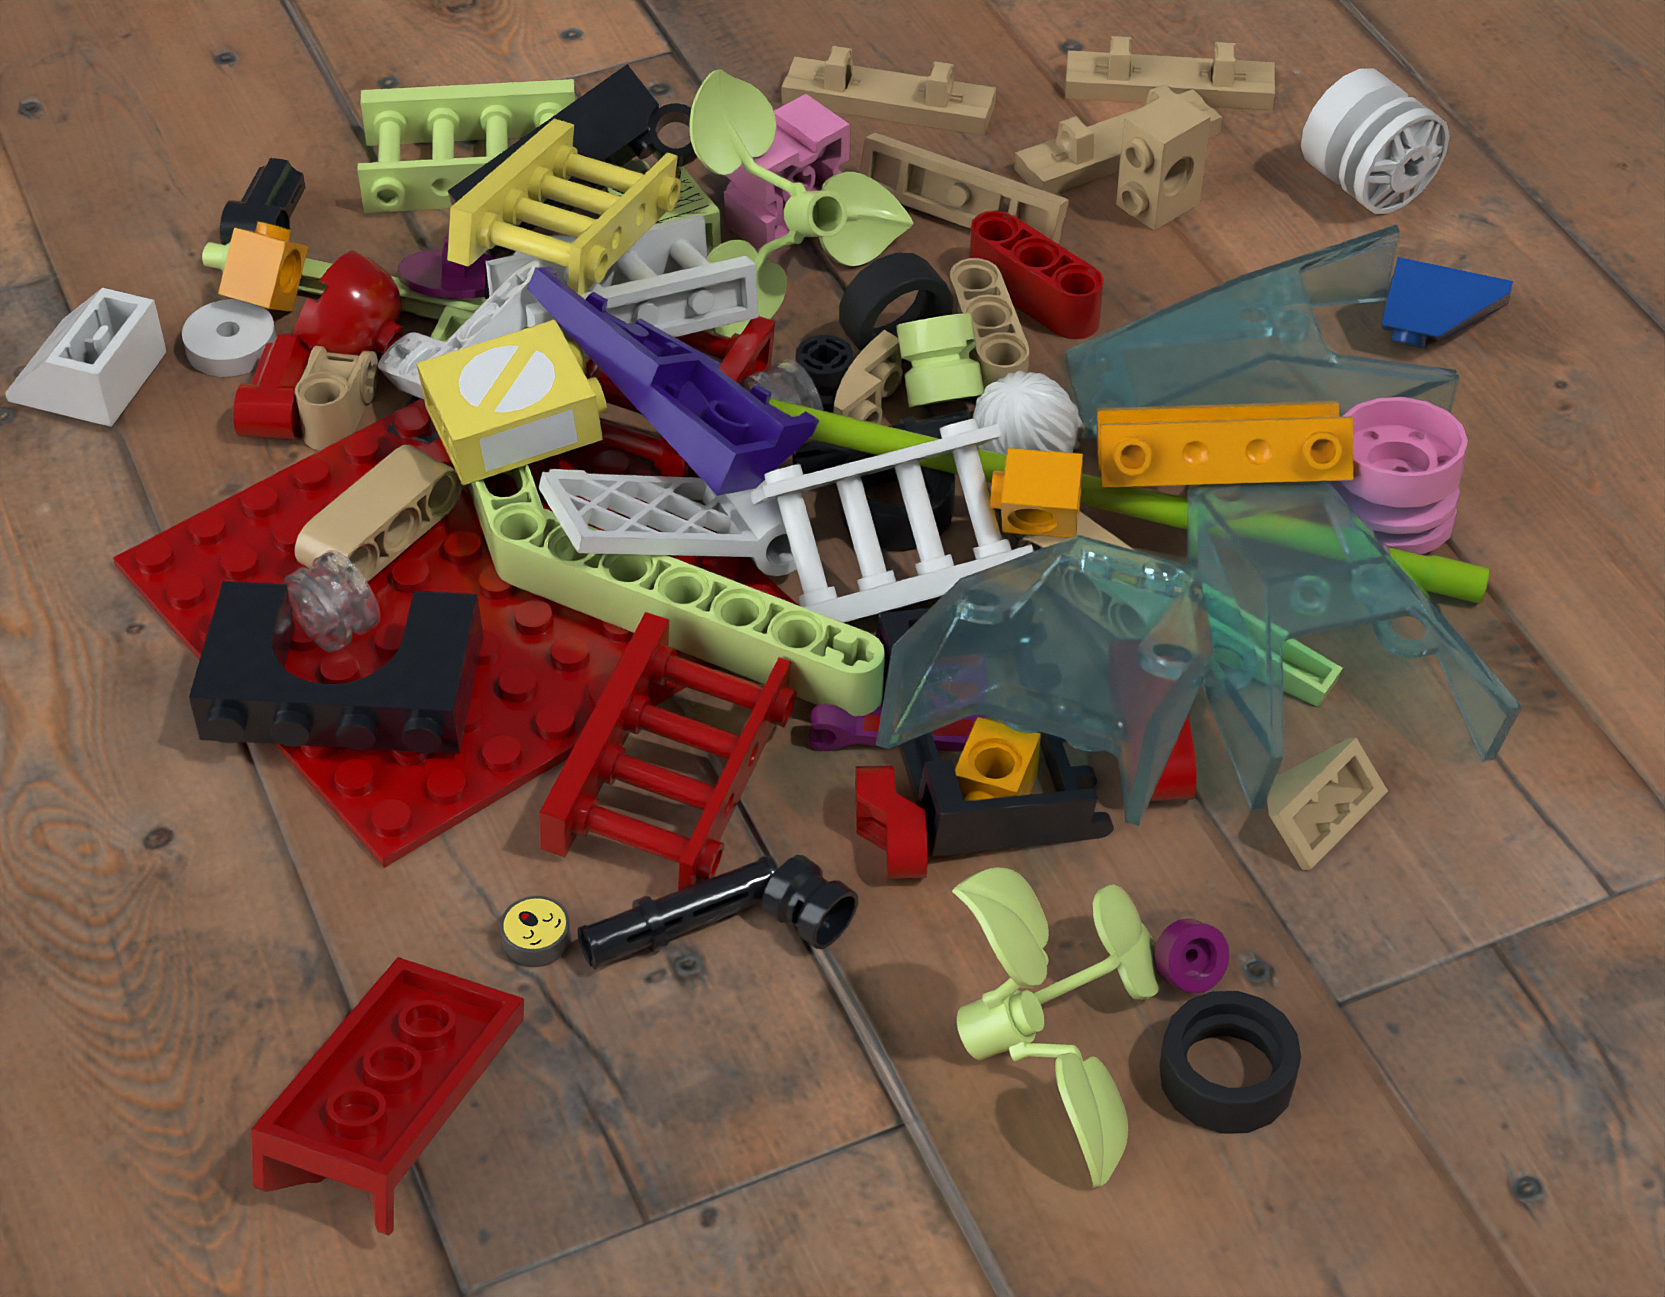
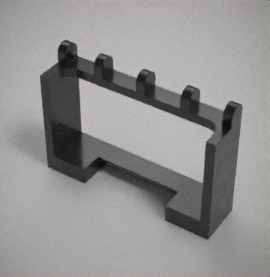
[875,600,1114,857]

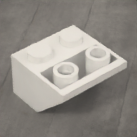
[5,288,167,427]

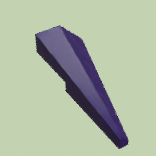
[527,267,819,496]

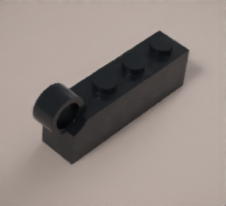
[448,64,697,257]

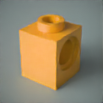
[218,221,309,312]
[990,448,1083,539]
[955,717,1041,801]

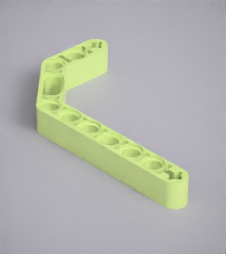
[467,324,885,717]

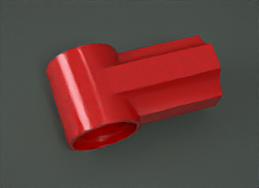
[233,334,311,441]

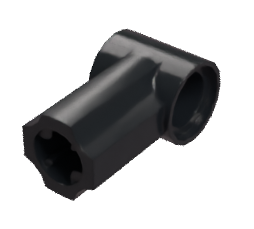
[220,158,306,245]

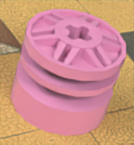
[1327,397,1468,555]

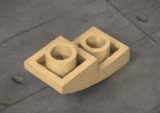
[834,330,903,424]

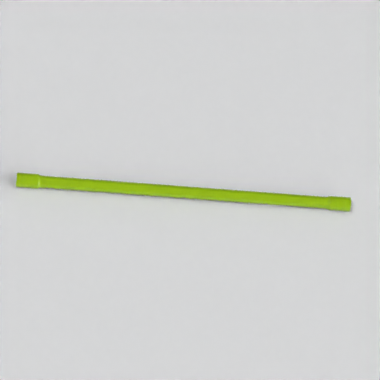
[769,398,1489,604]

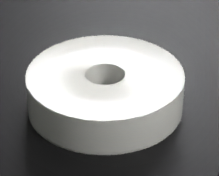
[182,299,277,377]

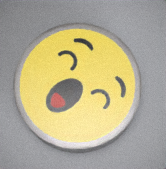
[500,896,571,966]

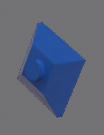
[1381,257,1513,348]

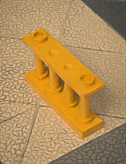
[1097,401,1353,487]

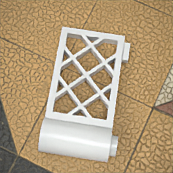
[539,469,797,576]

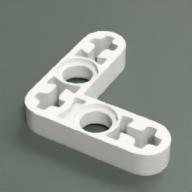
[378,261,542,399]

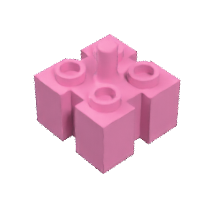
[724,94,850,257]

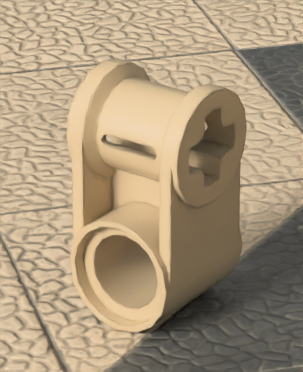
[295,345,379,450]

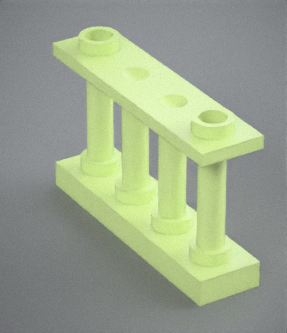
[357,79,576,213]

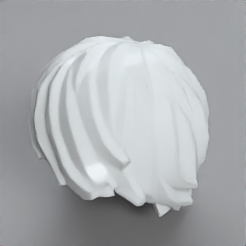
[972,370,1085,455]

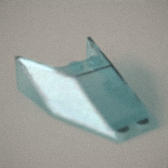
[1065,224,1459,439]
[1187,481,1523,810]
[876,535,1214,826]

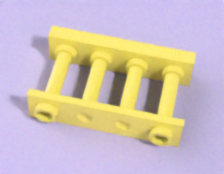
[447,119,681,296]

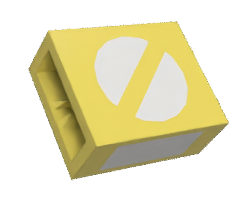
[416,319,607,485]

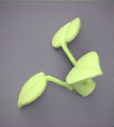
[689,69,914,338]
[952,867,1163,1188]

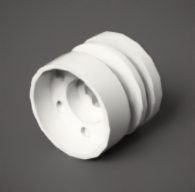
[1301,68,1450,214]

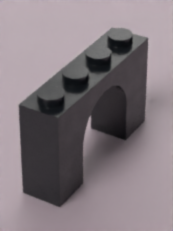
[189,581,483,754]

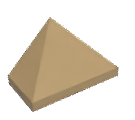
[1265,737,1388,870]

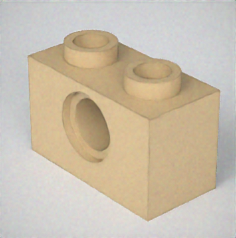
[1116,91,1211,231]

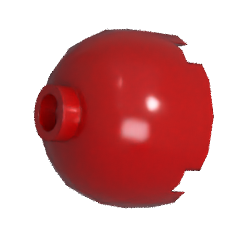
[293,250,403,356]

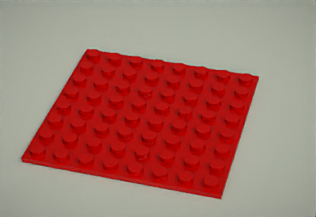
[113,398,799,868]

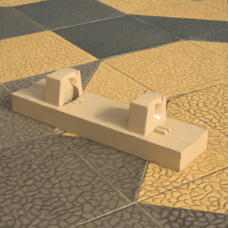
[1065,36,1275,111]
[781,46,996,135]
[1014,84,1222,194]
[859,133,1069,244]

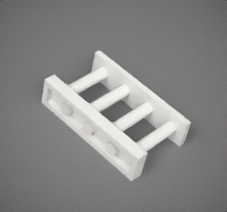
[486,214,758,358]
[750,419,1038,623]

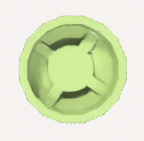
[896,313,984,407]

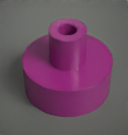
[1154,918,1229,993]

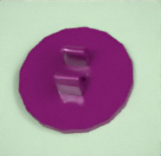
[397,237,497,299]

